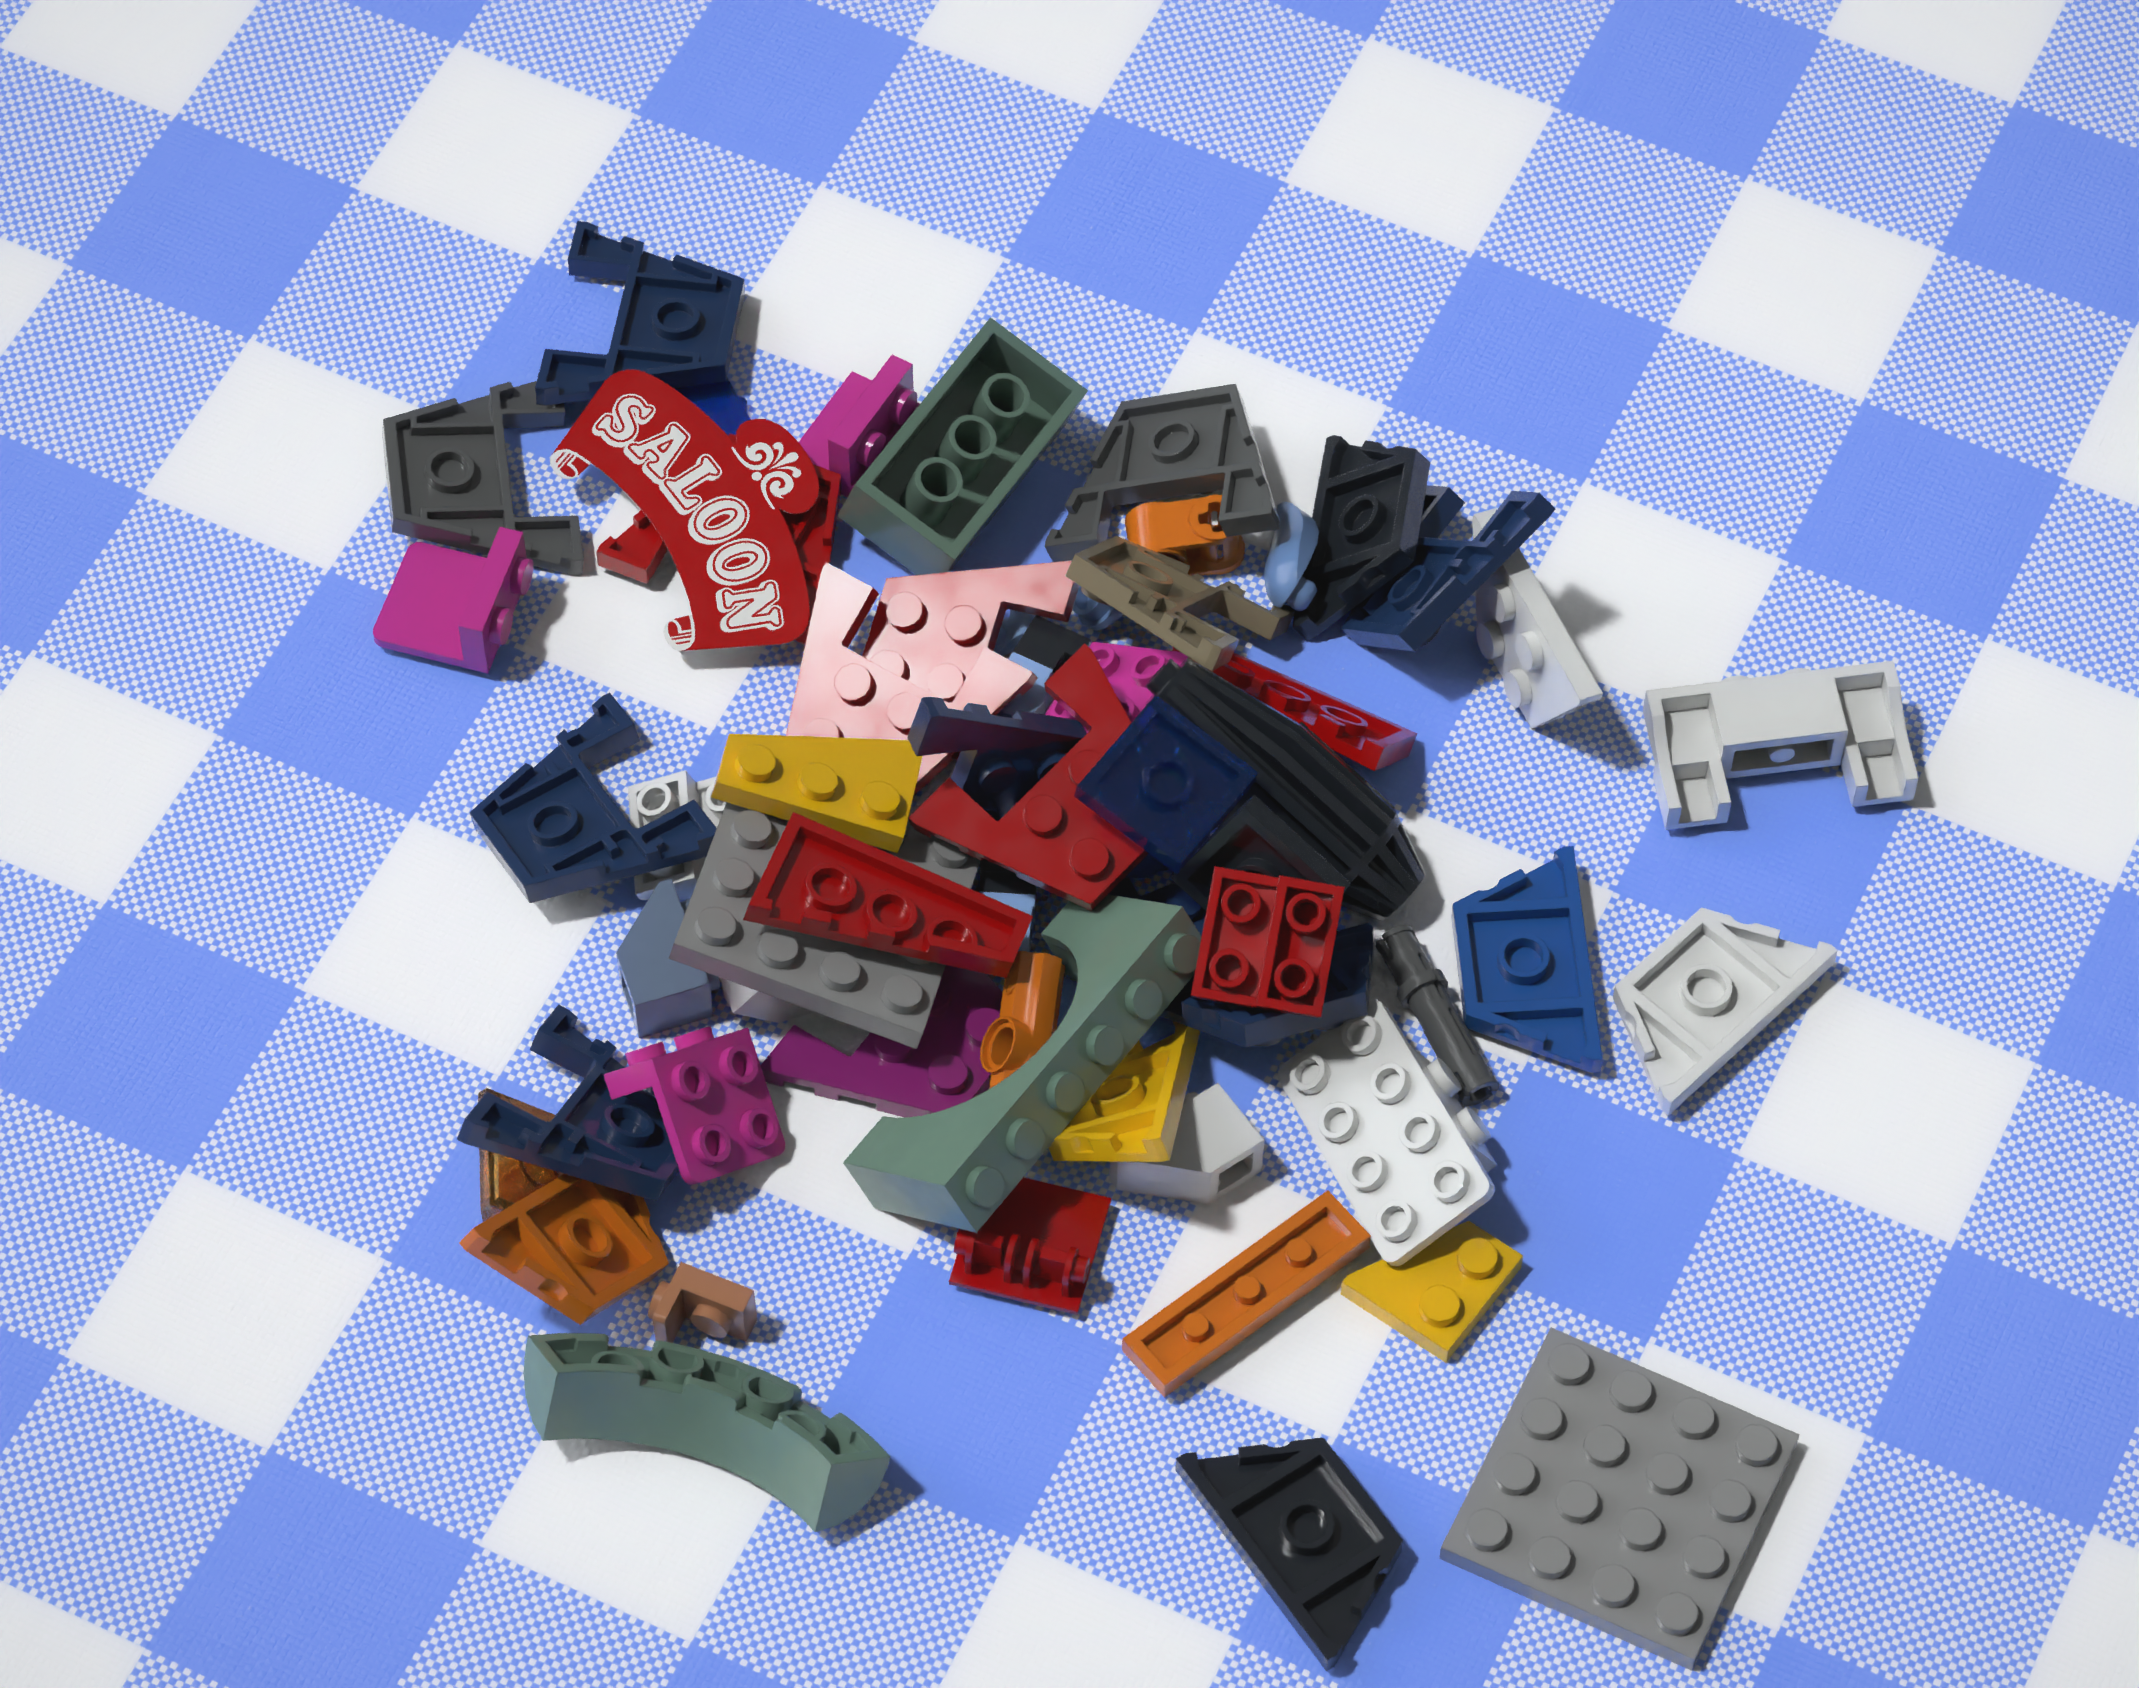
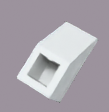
[1109,1083,1265,1204]

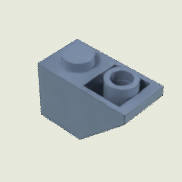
[616,878,720,1038]

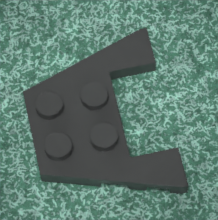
[382,373,584,575]
[1045,383,1280,562]

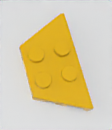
[1048,1021,1200,1162]

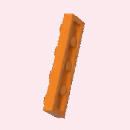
[1122,1190,1371,1398]

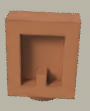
[648,1262,758,1343]

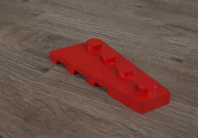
[1172,647,1418,771]

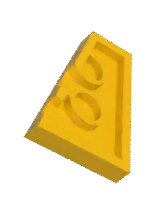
[711,733,923,853]

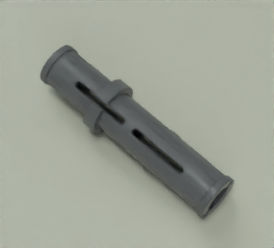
[1375,924,1500,1106]

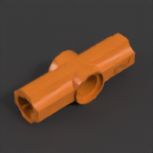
[980,951,1065,1089]

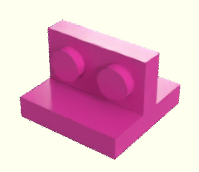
[799,354,920,498]

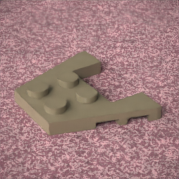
[1066,536,1295,671]

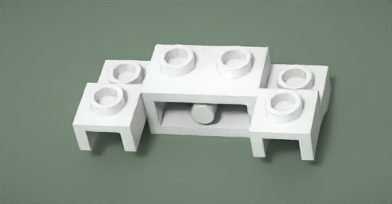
[1643,660,1919,830]

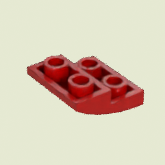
[1191,866,1345,1018]

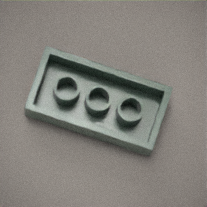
[837,317,1088,575]

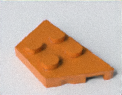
[459,1174,669,1325]

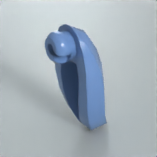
[1264,501,1319,611]

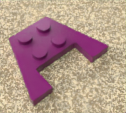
[761,965,1003,1118]

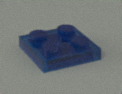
[1074,695,1259,874]

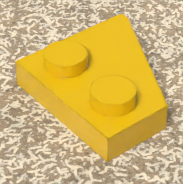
[1340,1220,1523,1363]

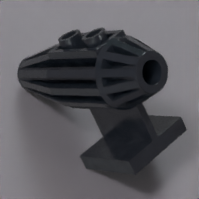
[1145,657,1425,921]

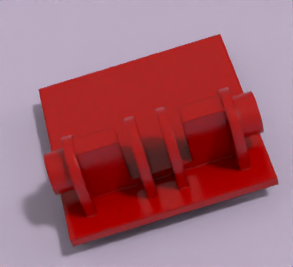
[949,1177,1112,1315]

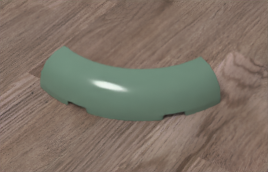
[523,1333,891,1532]

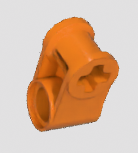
[1124,494,1245,576]

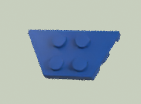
[1451,846,1603,1073]

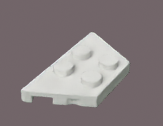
[1472,508,1603,729]
[1613,907,1838,1115]

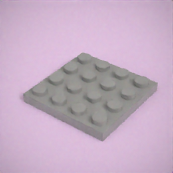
[668,803,980,1049]
[1439,1327,1800,1671]

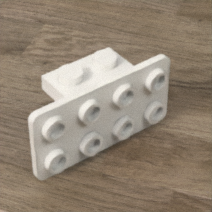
[1278,999,1497,1266]

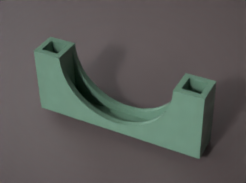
[843,894,1202,1233]

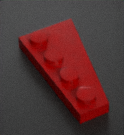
[743,812,1033,978]

